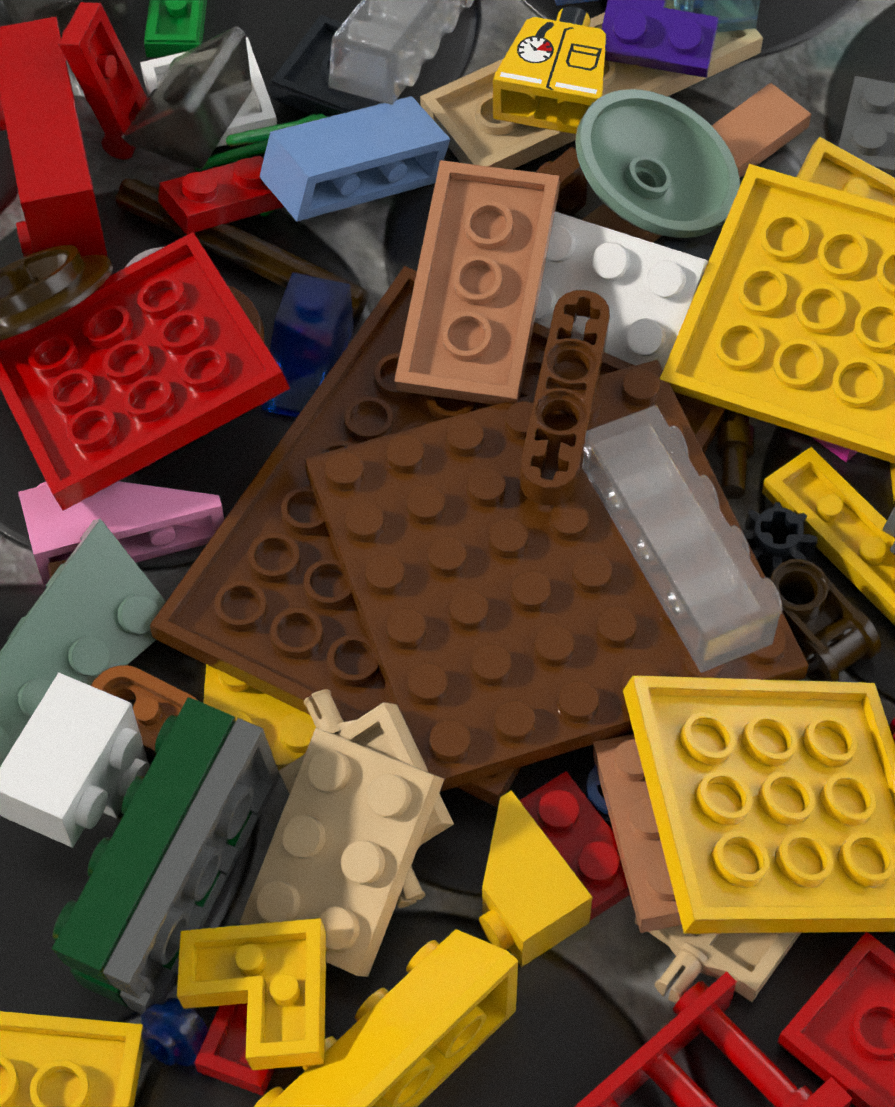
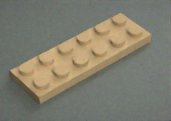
[420,0,763,170]

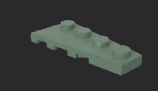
[0,518,166,767]

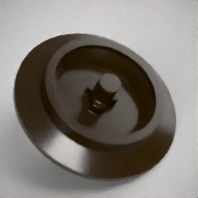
[0,245,113,341]

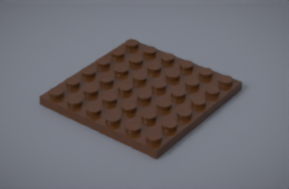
[305,359,809,792]

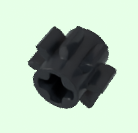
[742,502,817,582]

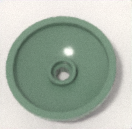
[575,89,740,238]

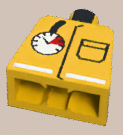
[493,6,606,134]

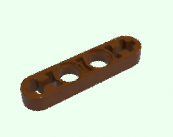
[520,290,610,505]

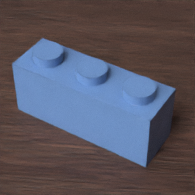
[259,96,450,222]

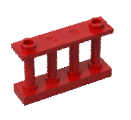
[575,971,853,1107]

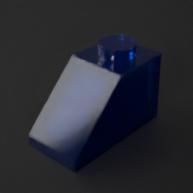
[262,272,354,417]

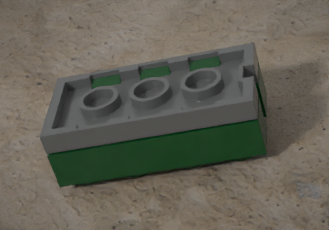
[52,697,281,1020]

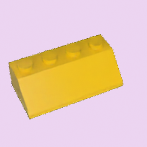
[254,929,518,1107]

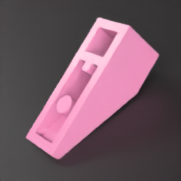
[18,481,224,587]

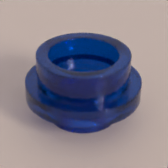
[141,998,208,1066]

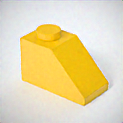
[479,790,592,967]

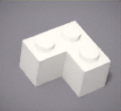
[0,673,150,848]

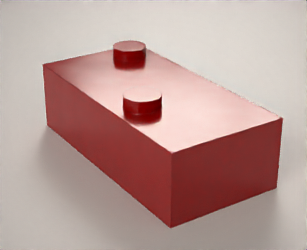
[0,17,108,257]

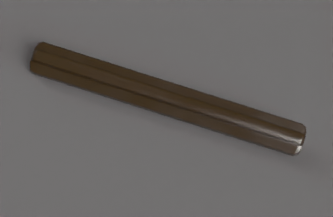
[115,178,369,319]

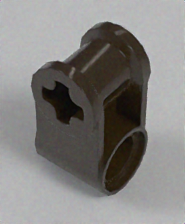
[769,559,881,682]

